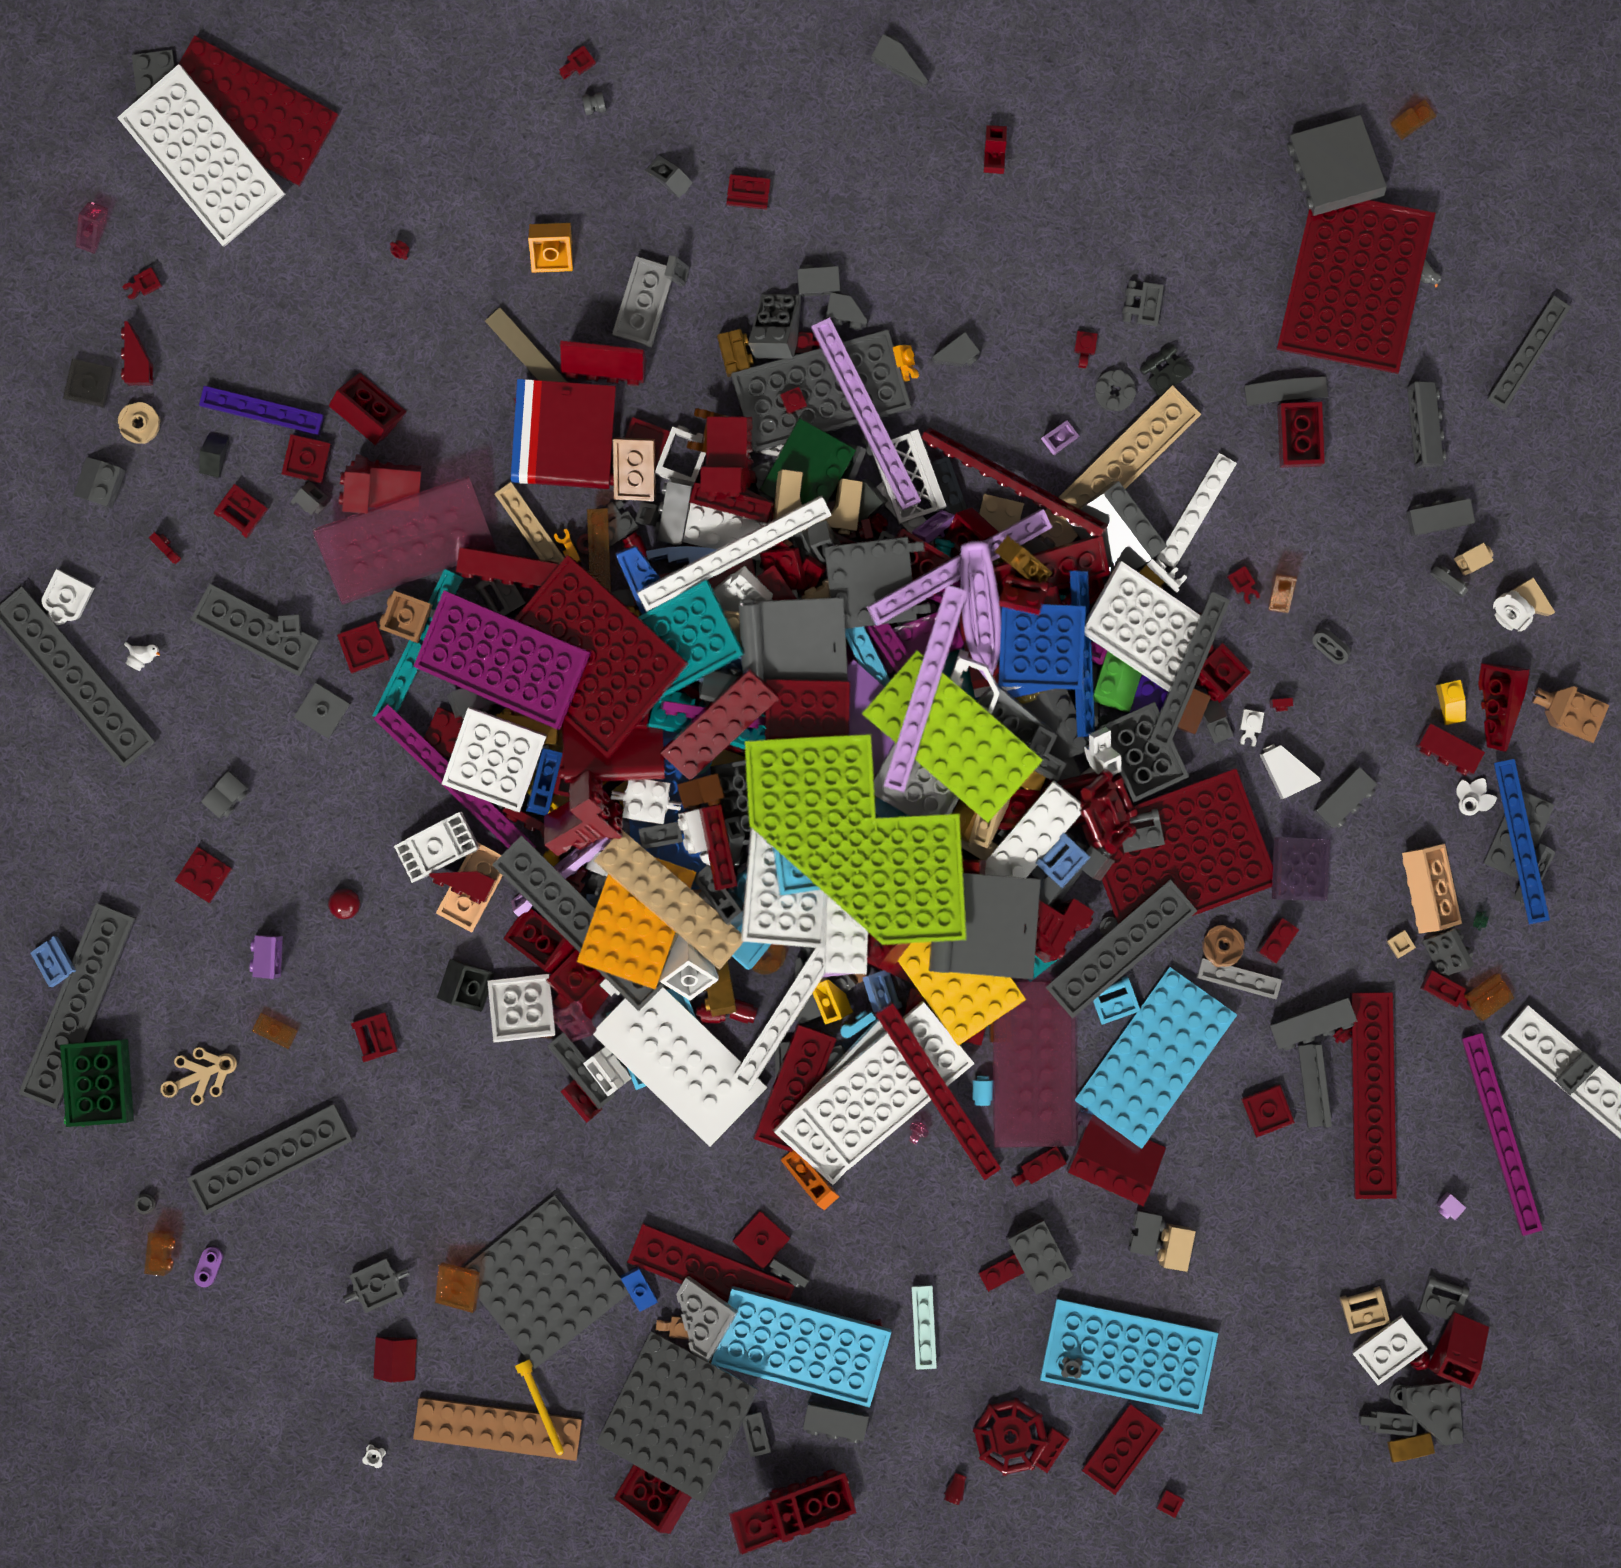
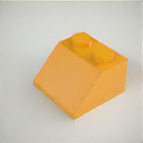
[528,223,573,272]

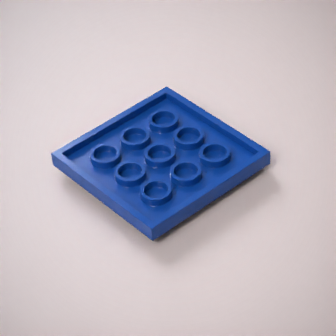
[998,604,1086,690]

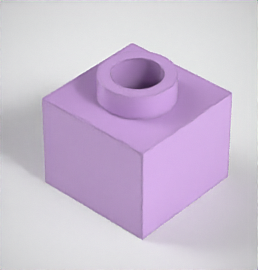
[1436,1192,1466,1220]

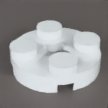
[1493,590,1535,631]

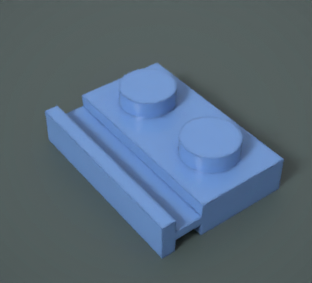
[31,936,76,987]

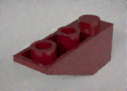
[121,321,153,385]
[429,871,497,904]

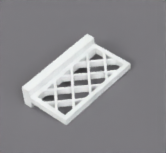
[871,429,946,524]

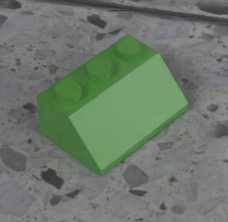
[1093,651,1141,713]

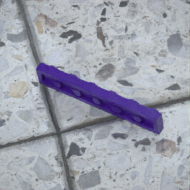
[199,386,324,435]

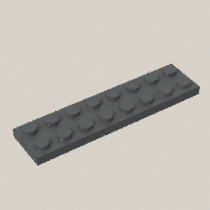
[1046,880,1197,1019]
[187,1104,353,1215]

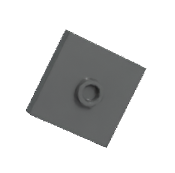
[294,683,351,739]

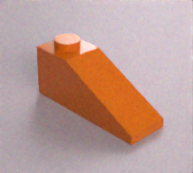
[781,1150,839,1210]

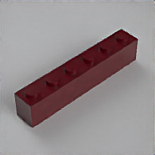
[456,546,584,588]

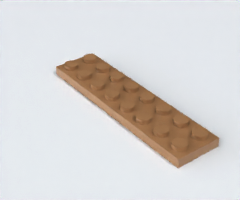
[413,1397,582,1461]

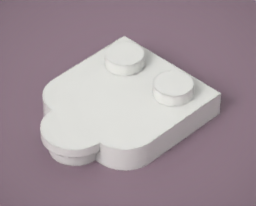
[42,569,94,625]

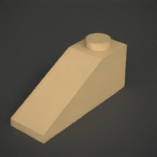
[969,797,1011,848]

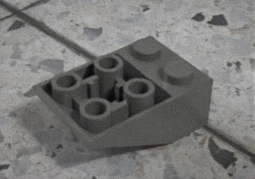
[748,294,801,359]

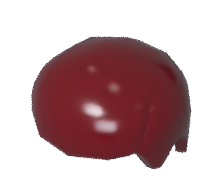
[328,889,360,920]

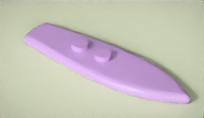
[961,541,1001,681]

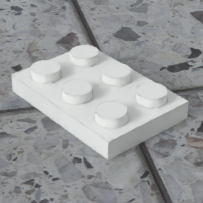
[1352,1315,1428,1385]

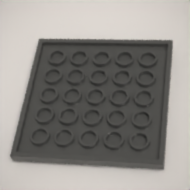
[458,1195,629,1369]
[596,1331,759,1502]

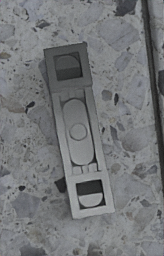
[1244,377,1328,406]

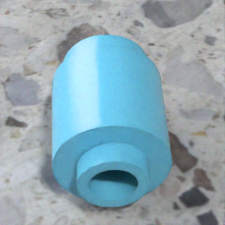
[973,1076,993,1106]

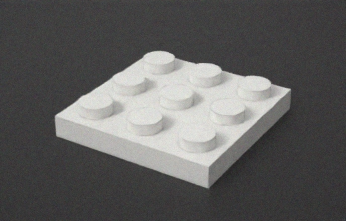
[488,974,555,1042]

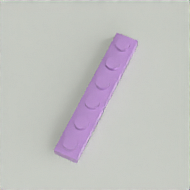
[511,838,612,917]

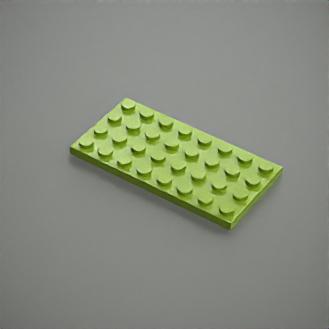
[862,650,1043,823]

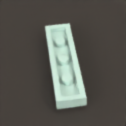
[912,1285,937,1370]

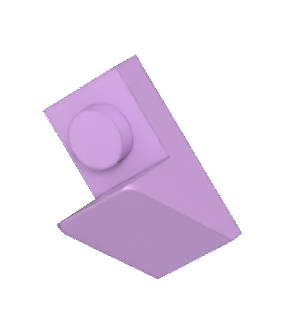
[1041,420,1079,456]

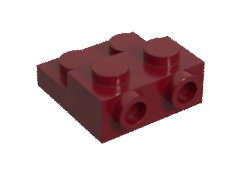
[1196,643,1251,703]

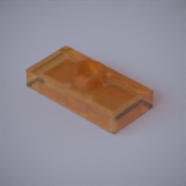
[252,1012,299,1049]

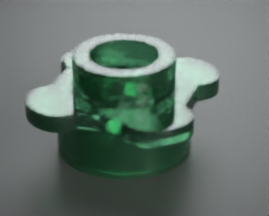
[1473,911,1489,931]

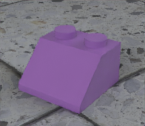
[250,935,283,979]

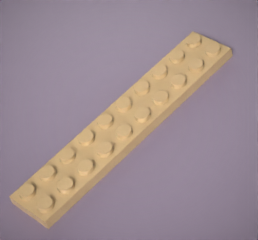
[1040,385,1201,547]

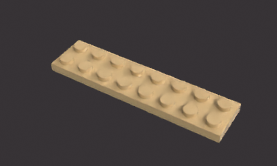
[594,830,744,970]

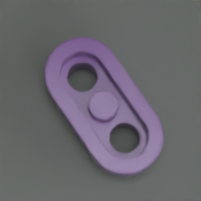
[194,1246,223,1287]

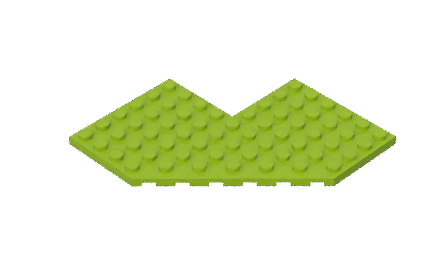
[745,735,966,945]

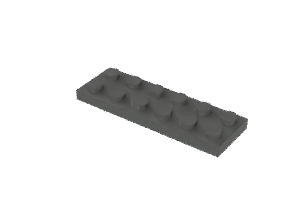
[190,583,319,677]

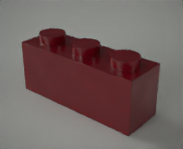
[1415,723,1485,776]

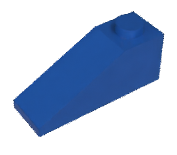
[526,748,563,816]

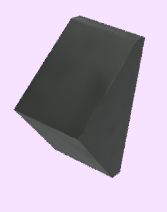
[199,434,229,478]
[858,479,888,522]

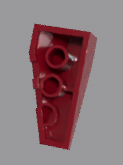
[1478,663,1529,752]

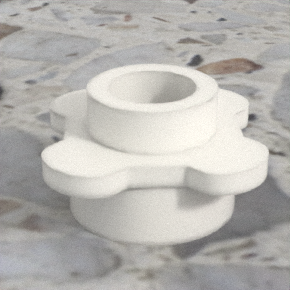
[362,1444,386,1468]

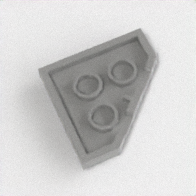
[676,1276,739,1362]

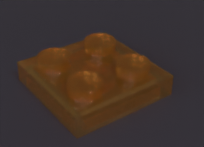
[435,1262,480,1313]

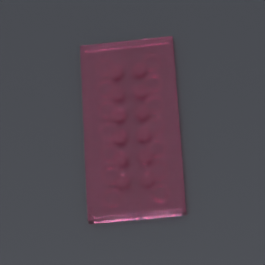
[313,476,497,605]
[993,982,1076,1148]

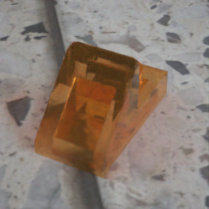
[1390,100,1437,141]
[1268,574,1297,613]

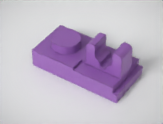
[912,510,955,543]

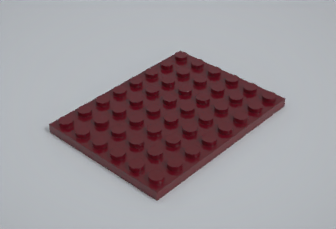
[1277,200,1436,374]
[514,555,689,758]
[1081,768,1279,924]

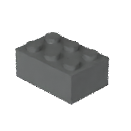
[1006,1218,1073,1295]

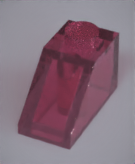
[75,202,108,254]

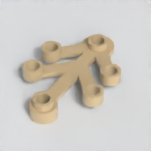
[161,1047,237,1105]

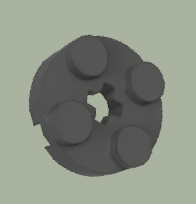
[1095,370,1136,412]

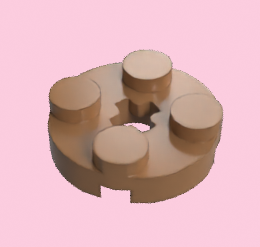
[1202,925,1245,967]

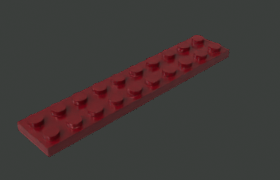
[1350,992,1397,1199]

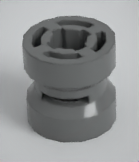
[582,91,606,116]

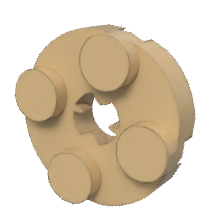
[118,402,160,444]

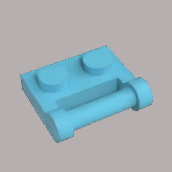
[1093,976,1140,1025]
[841,1010,876,1038]

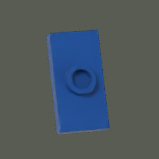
[620,1266,658,1312]

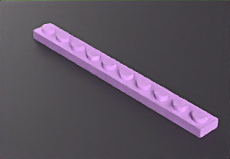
[811,318,921,511]
[867,509,1052,625]
[884,585,967,792]

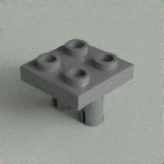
[1422,928,1474,977]

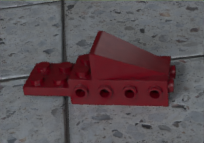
[728,1469,856,1554]

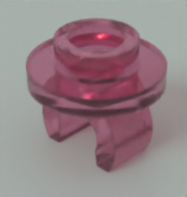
[909,1122,929,1145]

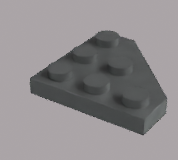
[1402,1381,1463,1446]

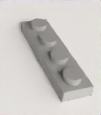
[1196,958,1282,1000]

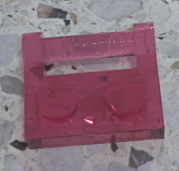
[553,1001,597,1042]

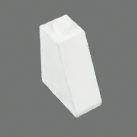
[1260,744,1321,799]

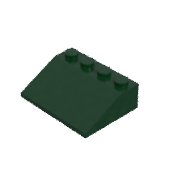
[759,418,856,505]
[60,1039,134,1127]

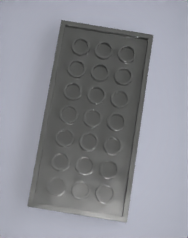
[731,330,911,453]

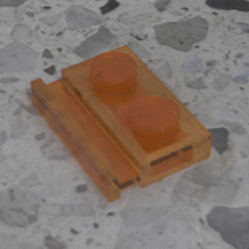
[1465,973,1514,1021]

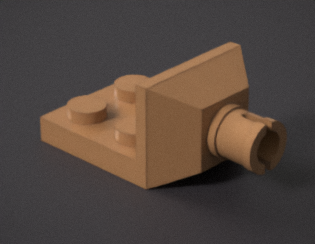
[1532,686,1609,743]

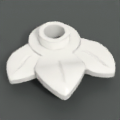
[1456,778,1497,815]

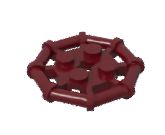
[972,1398,1049,1476]

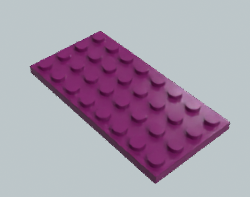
[413,591,590,730]

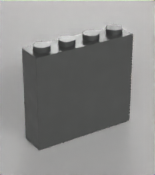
[1286,115,1387,216]

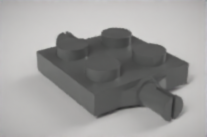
[343,1257,410,1313]

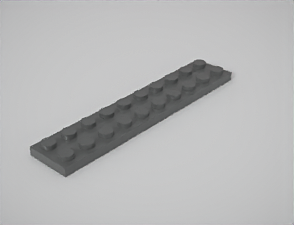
[0,587,156,769]
[492,836,665,1012]
[18,903,136,1109]

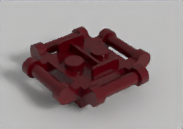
[1079,769,1138,854]

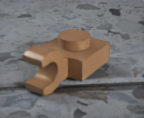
[656,1315,689,1340]

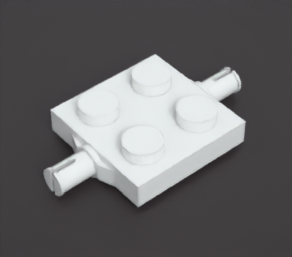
[611,780,682,825]

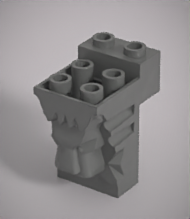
[1031,831,1115,909]

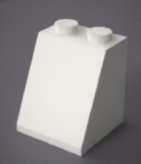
[660,935,719,1000]

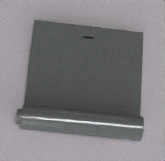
[738,597,848,683]
[929,873,1041,979]

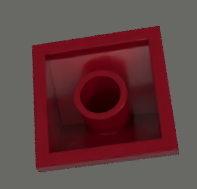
[373,1337,417,1383]

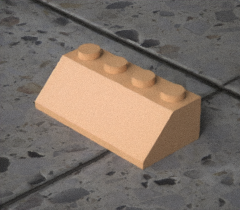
[1402,844,1462,934]

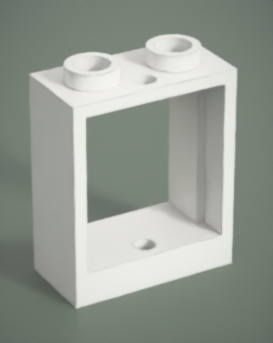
[655,425,707,483]

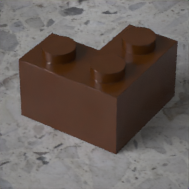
[677,773,724,811]

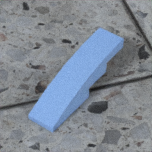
[646,546,717,565]

